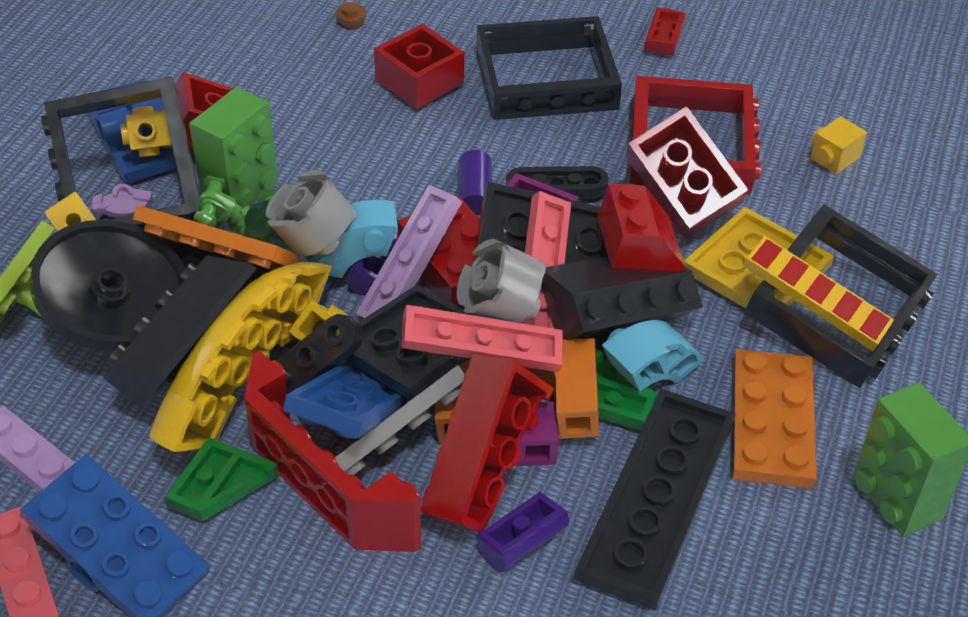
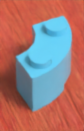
[306,200,397,278]
[602,320,704,392]

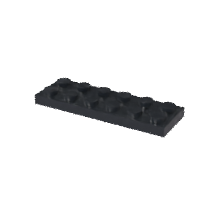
[574,388,736,611]

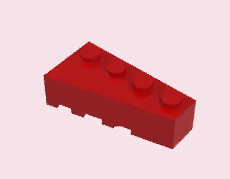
[420,353,554,533]

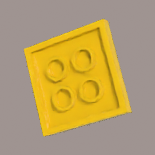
[684,207,834,308]

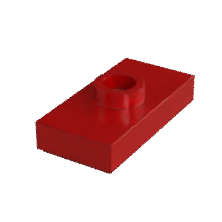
[644,7,686,56]

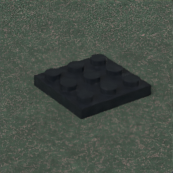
[336,284,470,400]

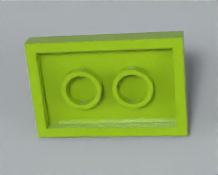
[0,220,55,324]

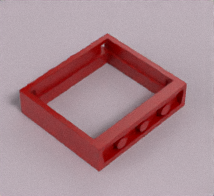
[629,76,761,195]

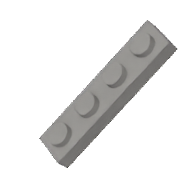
[335,365,465,475]

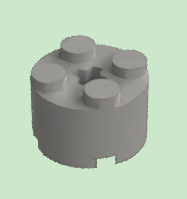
[265,170,357,256]
[457,239,546,323]

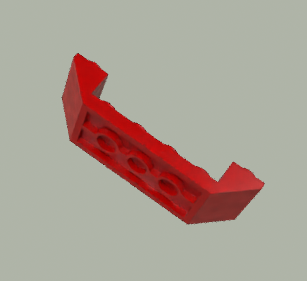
[244,350,422,552]

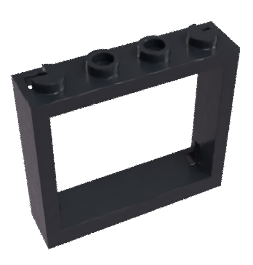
[477,16,622,120]
[41,76,201,229]
[744,204,938,388]

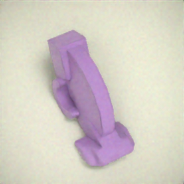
[91,184,153,220]

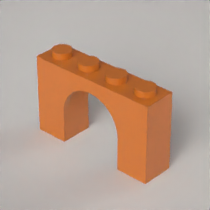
[434,338,600,445]

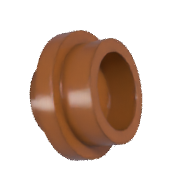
[336,2,366,29]

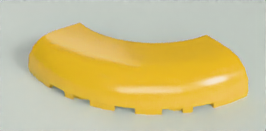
[149,262,332,452]

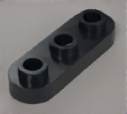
[506,166,609,200]
[276,314,363,394]

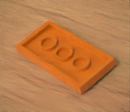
[133,205,300,271]
[732,349,817,489]

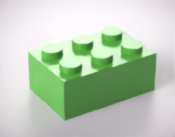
[189,87,278,208]
[853,382,968,537]

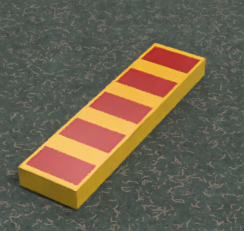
[743,235,894,351]

